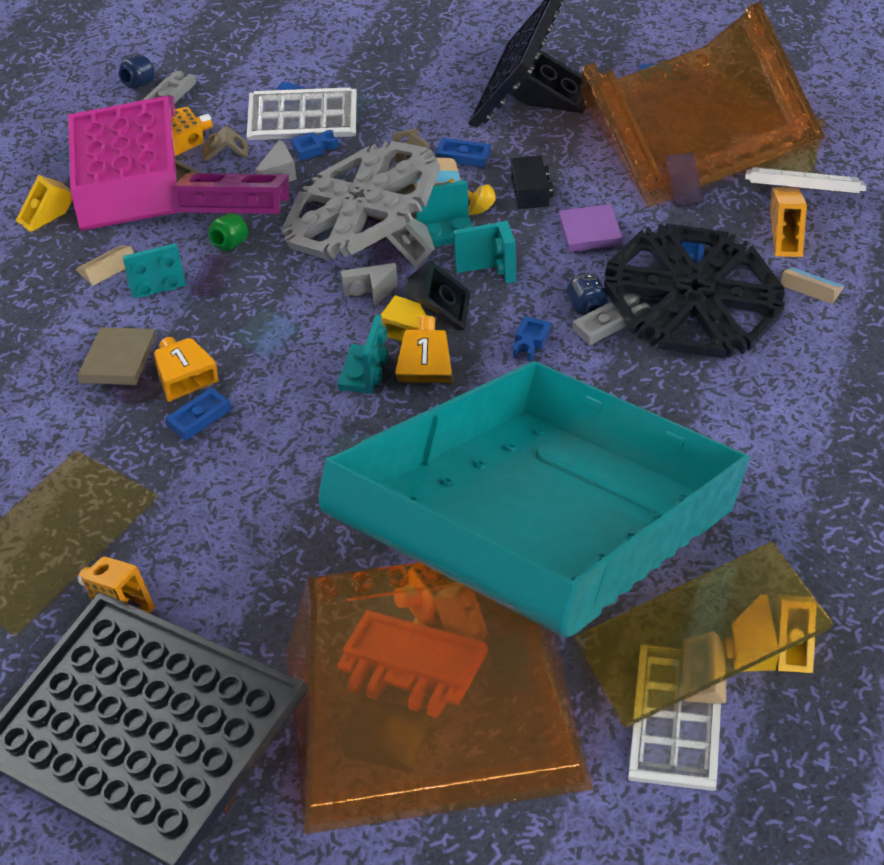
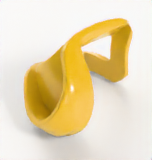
[446,179,496,215]

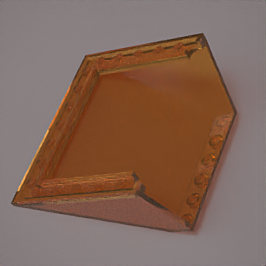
[581,2,825,208]
[286,562,593,834]

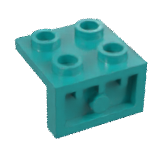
[416,180,473,247]
[454,221,516,283]
[122,243,186,299]
[337,315,389,394]

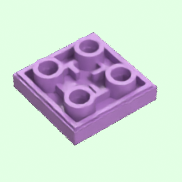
[559,204,623,252]

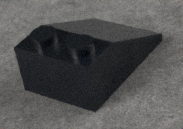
[509,50,595,113]

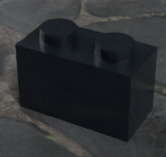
[511,155,554,209]

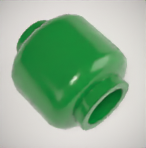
[208,213,248,251]

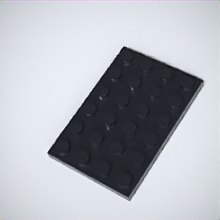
[468,0,565,127]

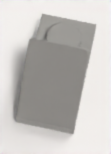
[341,263,398,307]

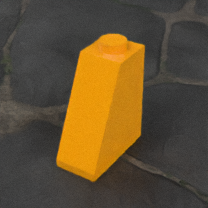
[770,187,807,257]

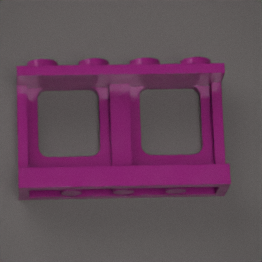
[172,173,290,214]

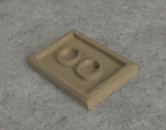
[78,327,156,385]

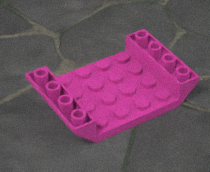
[68,95,179,231]

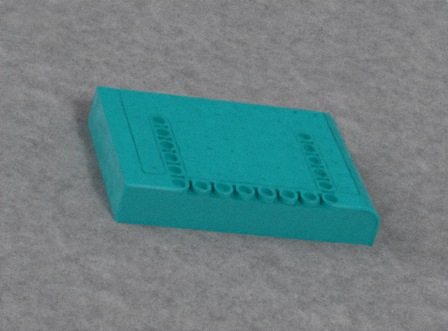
[318,361,750,638]

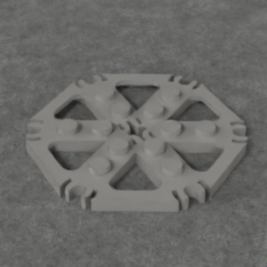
[282,141,440,260]

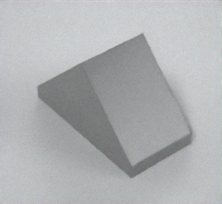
[255,140,297,182]
[386,218,435,268]

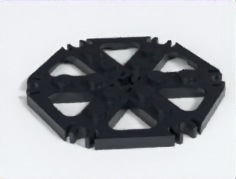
[604,223,785,358]

